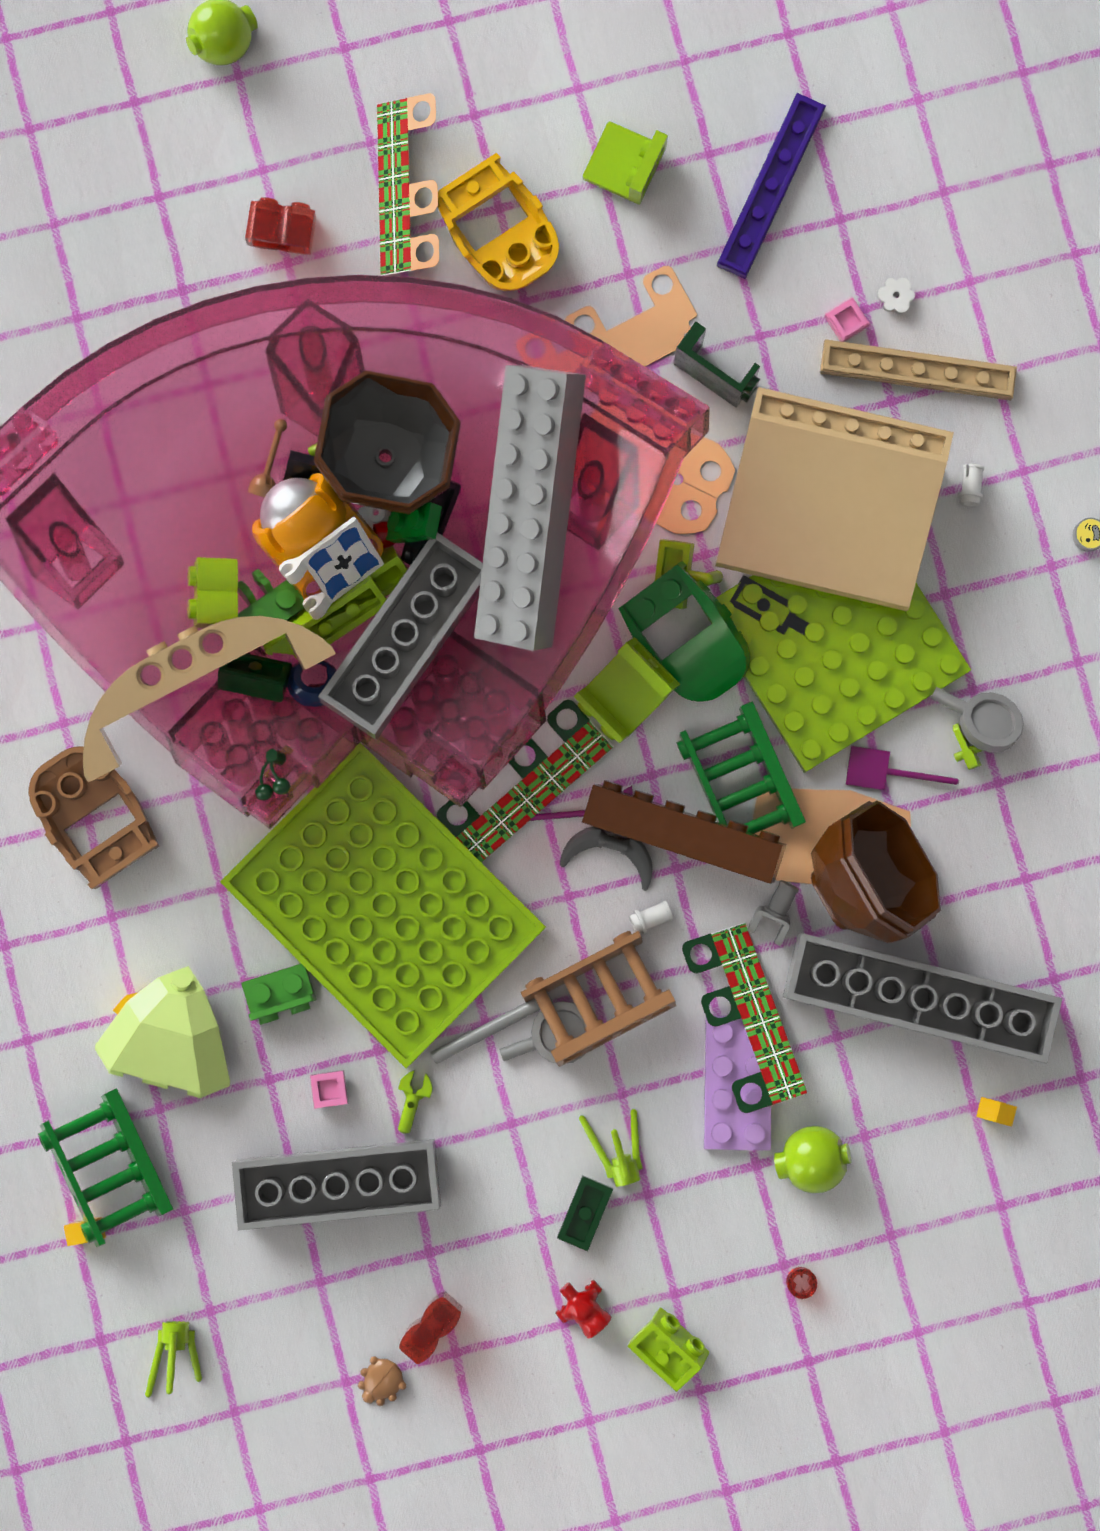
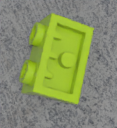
[627,1307,709,1392]

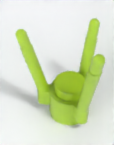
[579,1109,643,1187]
[145,1321,202,1398]

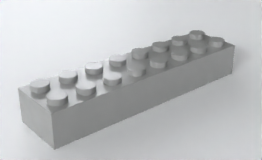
[474,365,586,651]
[782,933,1062,1063]

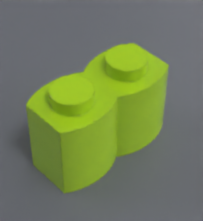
[187,557,238,628]

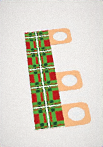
[377,93,439,276]

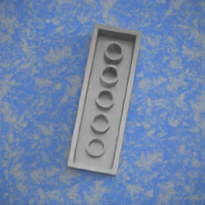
[318,532,483,740]
[232,1139,441,1231]

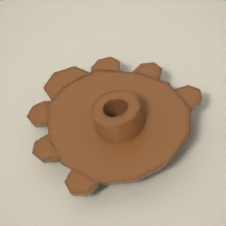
[358,1356,406,1406]

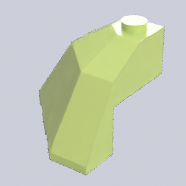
[95,966,230,1098]

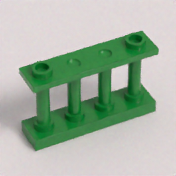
[676,701,806,834]
[38,1088,173,1247]

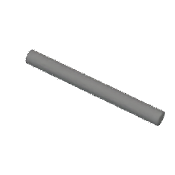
[430,991,553,1064]

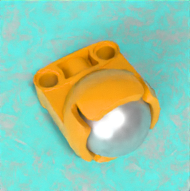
[252,473,383,600]

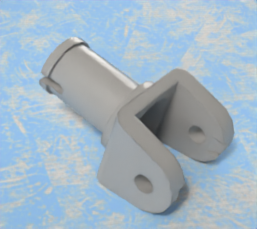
[747,880,799,946]

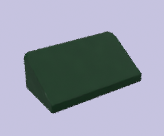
[218,653,292,702]

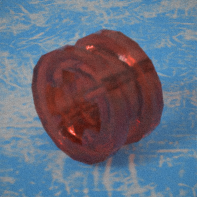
[786,1267,817,1299]

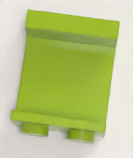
[573,637,680,743]

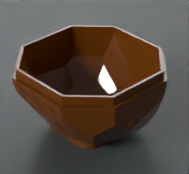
[811,800,941,943]

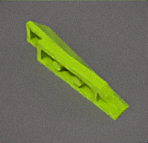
[263,546,408,659]

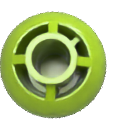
[186,0,258,66]
[774,1126,852,1193]

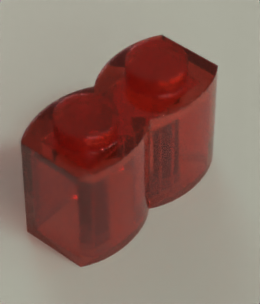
[245,197,317,255]
[399,1291,463,1364]

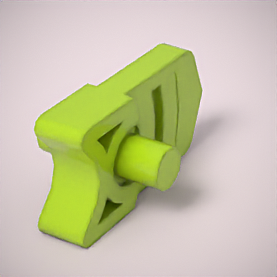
[952,723,983,770]

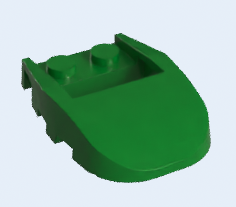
[618,561,750,702]

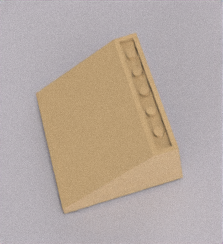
[715,387,954,611]

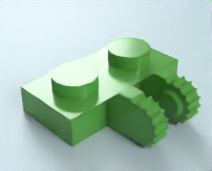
[237,569,305,621]

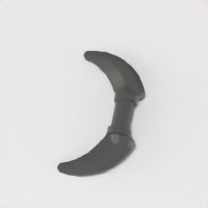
[560,826,652,891]

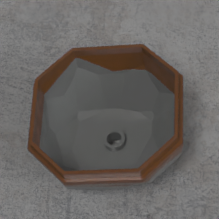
[314,370,461,514]

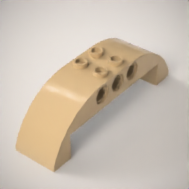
[83,616,336,783]

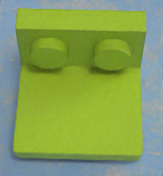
[583,121,668,205]

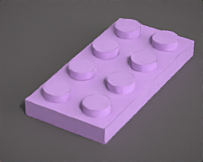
[704,1015,771,1151]

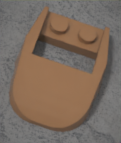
[28,746,160,889]

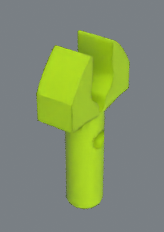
[398,1070,433,1134]

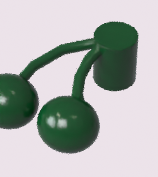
[255,749,290,801]

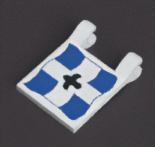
[279,516,384,620]

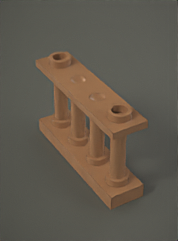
[520,931,677,1067]

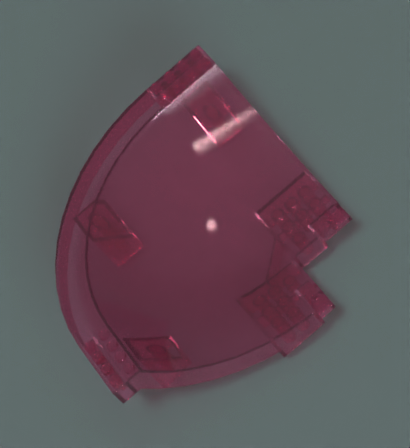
[0,275,710,829]

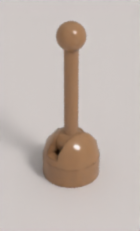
[247,419,287,498]

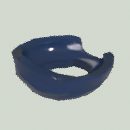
[287,660,337,707]

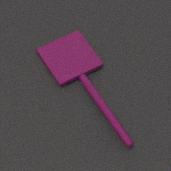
[845,746,959,790]

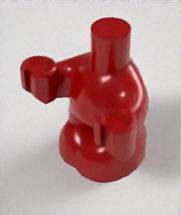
[555,1280,612,1339]

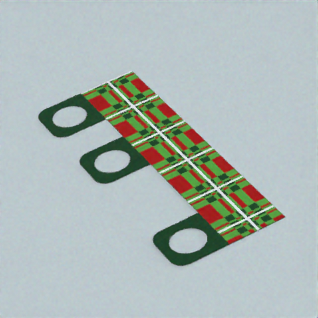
[437,700,614,862]
[682,922,807,1113]

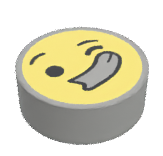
[1072,518,1100,552]

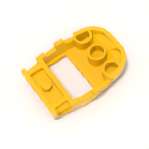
[432,153,559,291]

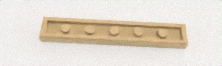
[820,339,1017,401]

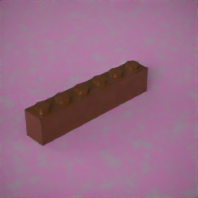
[581,780,787,884]

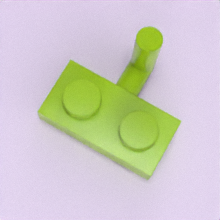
[655,539,723,609]

